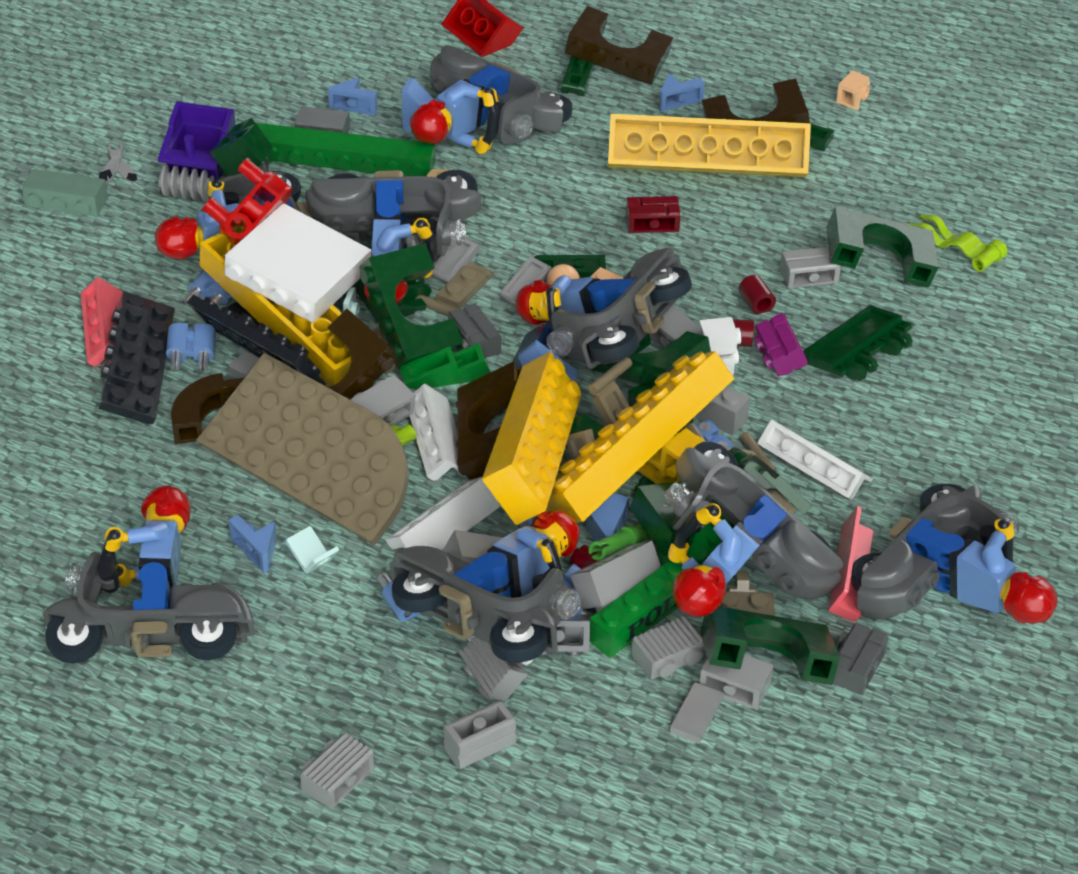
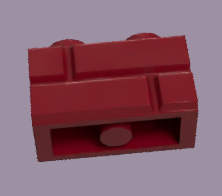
[626,196,681,233]

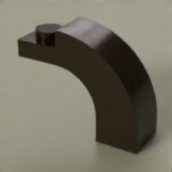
[171,373,244,444]

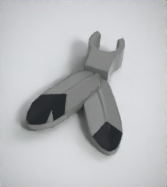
[99,143,137,184]

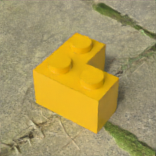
[637,428,705,484]

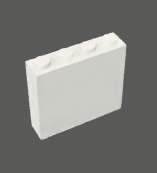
[225,203,371,323]

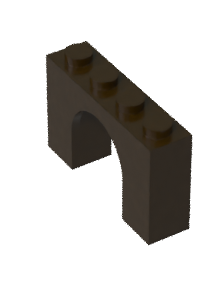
[564,6,674,85]
[702,78,811,132]
[327,309,398,400]
[456,361,521,480]

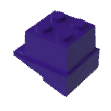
[158,101,236,180]

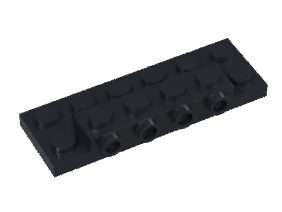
[98,291,175,424]
[187,294,326,386]

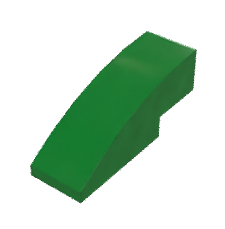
[399,343,491,389]

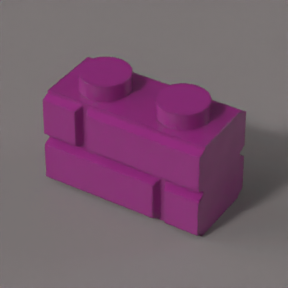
[754,313,808,376]

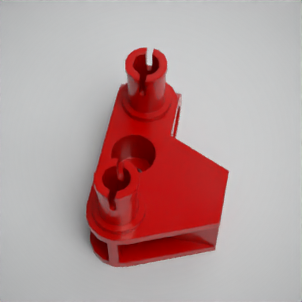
[202,158,293,245]

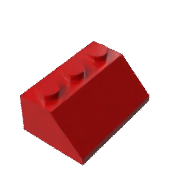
[441,0,523,57]

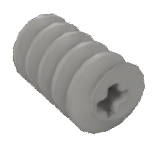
[158,164,215,203]

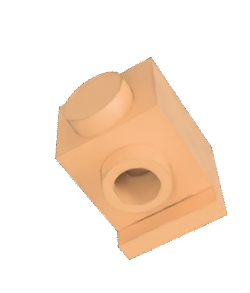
[836,71,870,110]

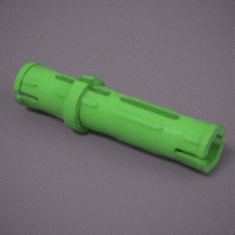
[589,522,649,561]

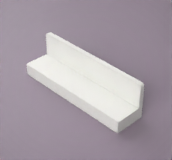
[410,383,458,481]
[757,419,873,500]
[386,477,500,550]

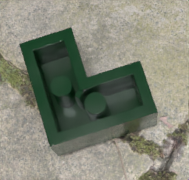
[210,118,273,176]

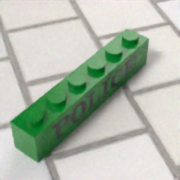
[590,530,722,658]

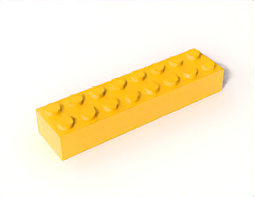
[608,114,811,177]
[200,226,351,387]
[482,351,581,525]
[546,351,735,523]

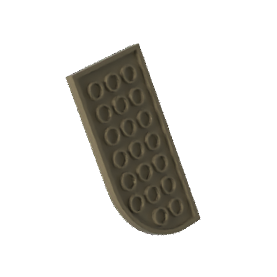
[196,353,409,545]

